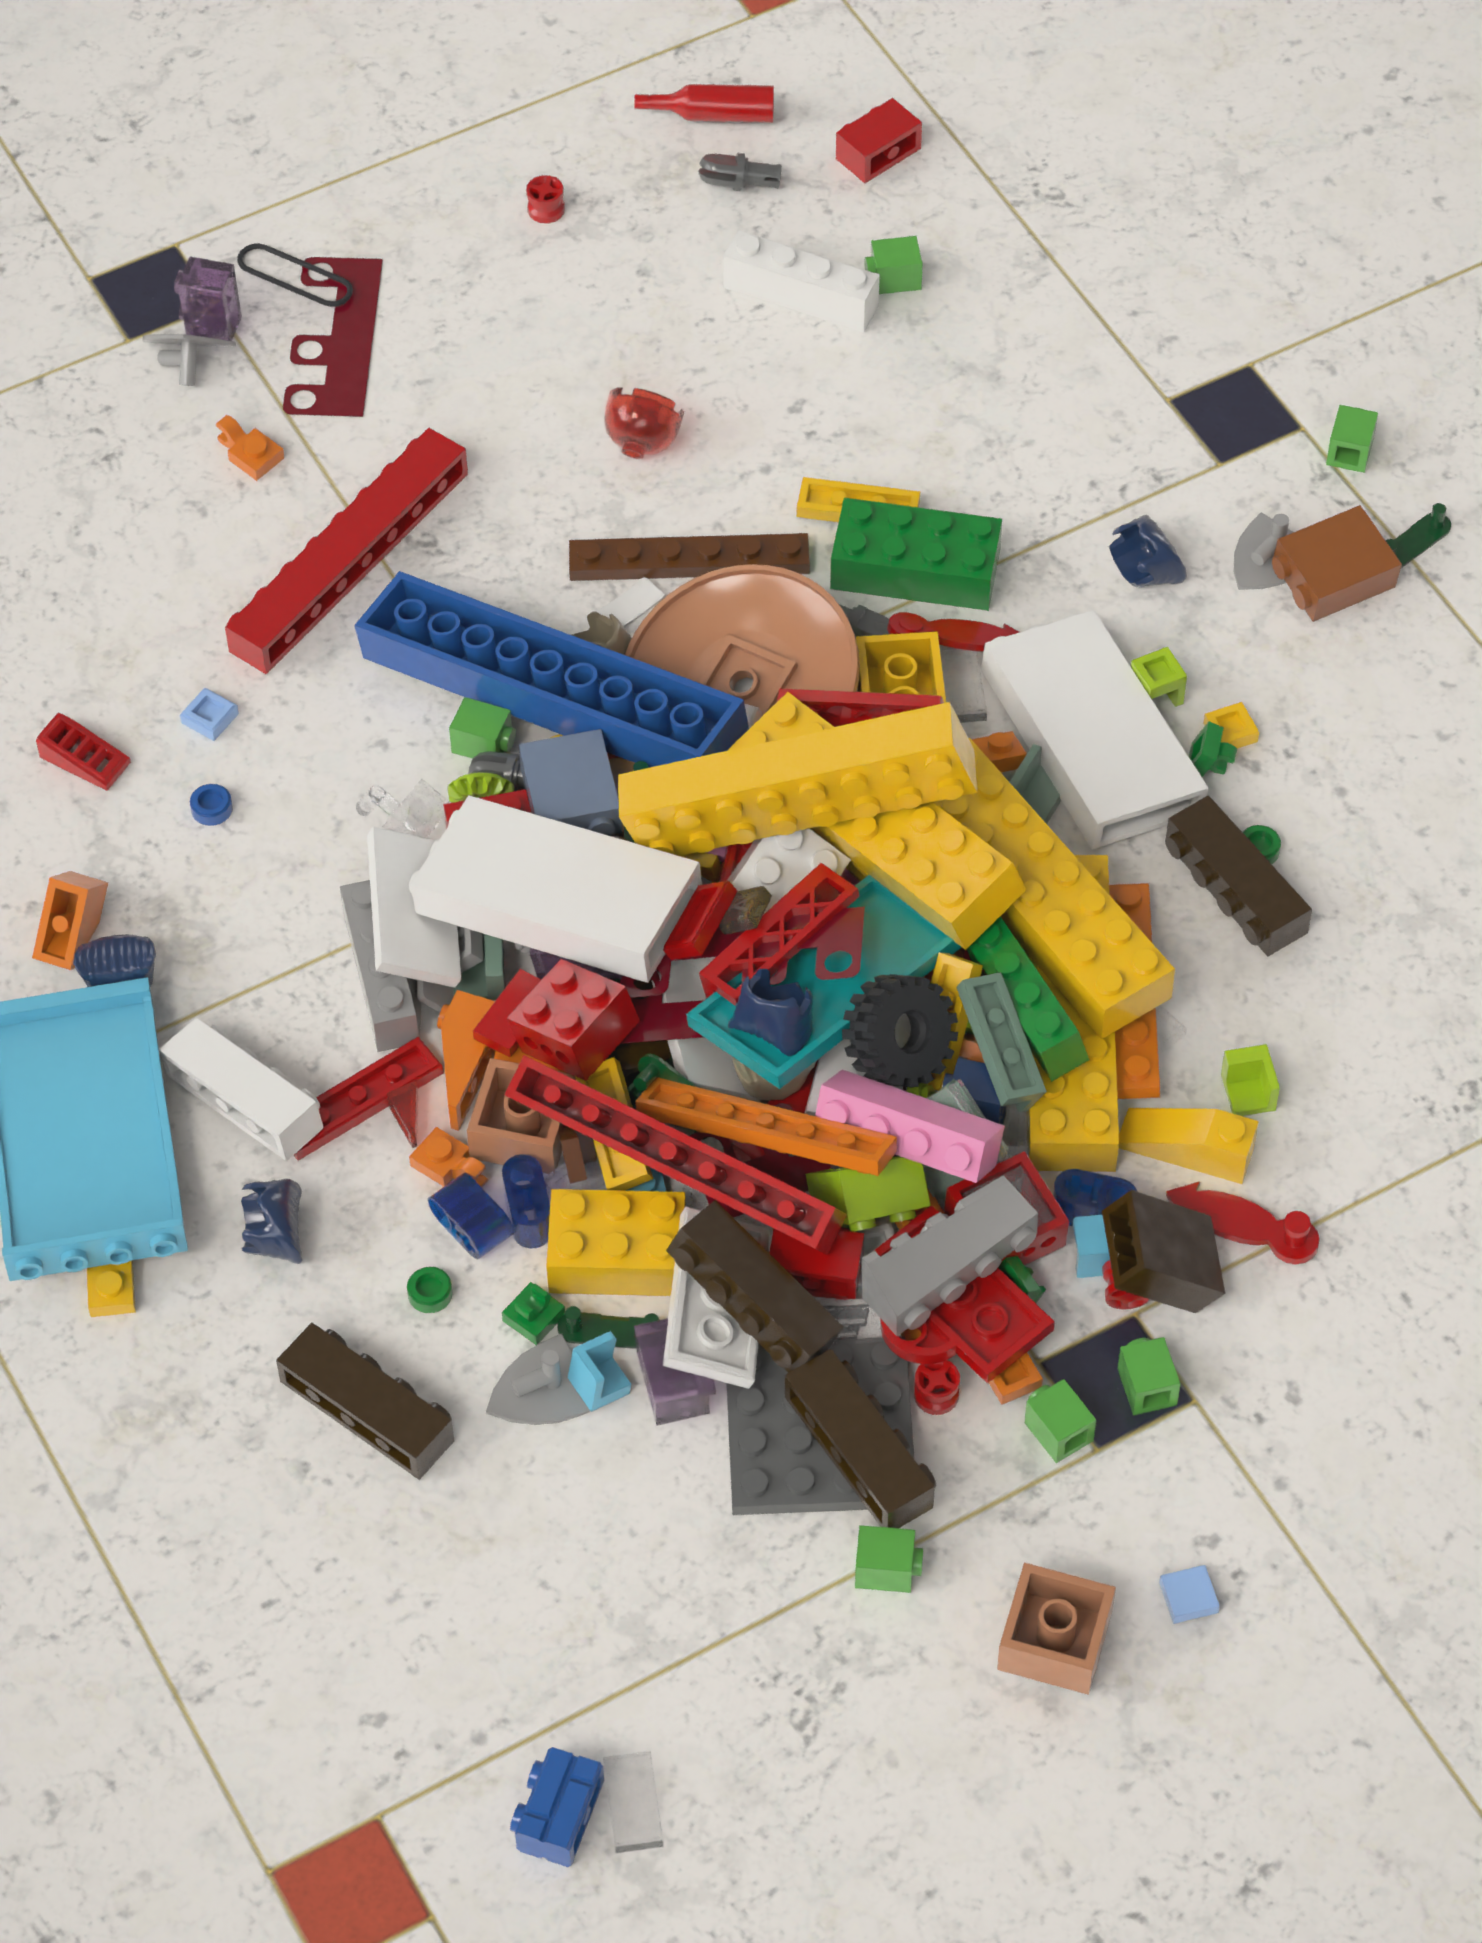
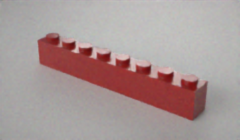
[225,427,468,674]
[504,1055,847,1255]

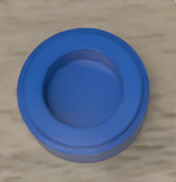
[190,784,233,826]

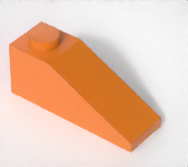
[437,990,495,1131]

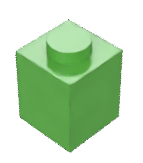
[864,236,923,294]
[1326,405,1378,473]
[449,697,516,759]
[1118,1337,1180,1415]
[1024,1379,1096,1463]
[855,1525,924,1593]

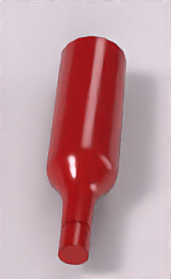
[634,84,774,123]

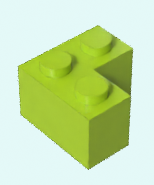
[805,1156,931,1232]

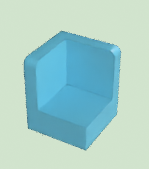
[1073,1215,1110,1278]
[568,1331,632,1412]

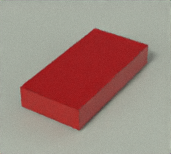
[662,881,738,960]
[473,969,542,1057]

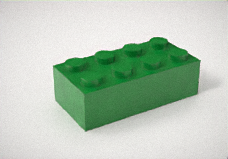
[830,498,1002,611]

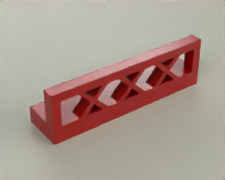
[777,688,944,727]
[699,863,860,1006]

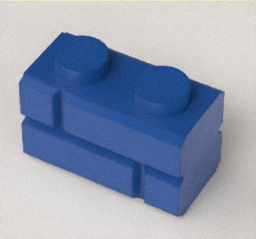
[510,1747,605,1867]

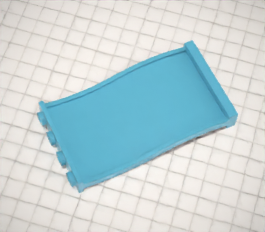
[0,977,188,1281]

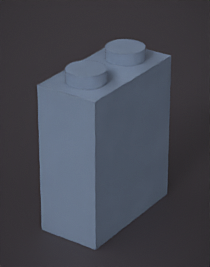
[519,729,622,836]

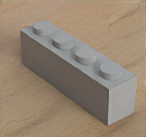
[340,880,421,1052]
[862,1176,1038,1336]

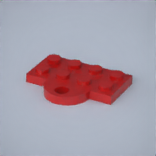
[872,1205,1055,1384]

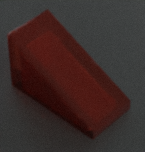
[387,1080,418,1148]

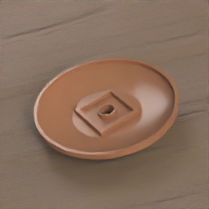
[625,564,860,717]

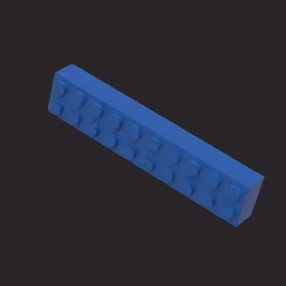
[354,571,749,768]

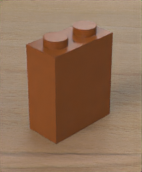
[1272,505,1402,622]

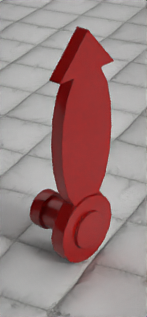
[887,612,1019,652]
[1166,1181,1320,1265]

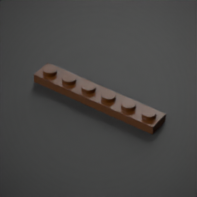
[569,533,810,581]

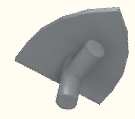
[143,334,236,386]
[1233,512,1293,590]
[486,1334,590,1425]

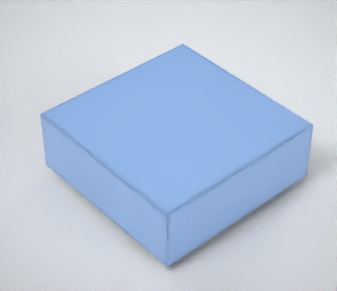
[180,688,239,741]
[1159,1565,1220,1624]

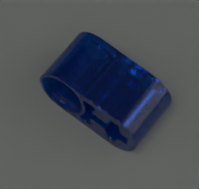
[502,1154,550,1249]
[1053,1169,1137,1226]
[427,1173,514,1259]

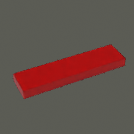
[294,1036,443,1161]

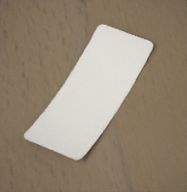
[596,577,665,626]

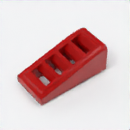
[36,712,131,791]

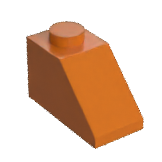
[32,871,108,970]

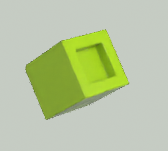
[1131,646,1187,707]
[1221,1044,1280,1116]

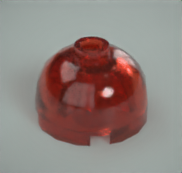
[604,387,684,459]

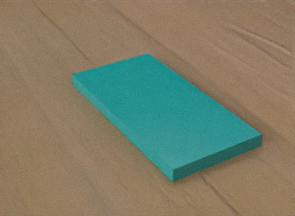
[686,875,961,1089]

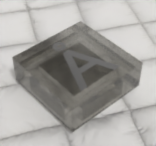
[718,886,772,935]

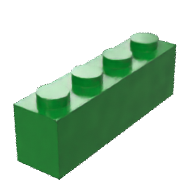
[967,916,1090,1082]

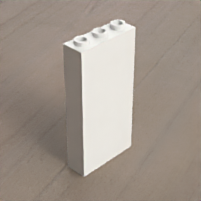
[980,610,1209,849]
[409,795,702,983]

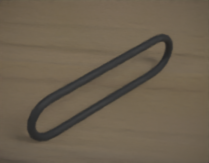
[237,243,353,307]

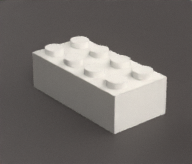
[686,829,851,971]

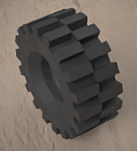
[842,974,958,1087]

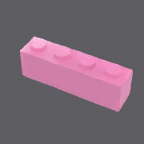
[815,1069,1005,1183]

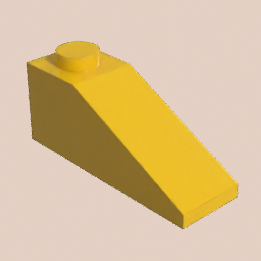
[1119,1108,1259,1184]

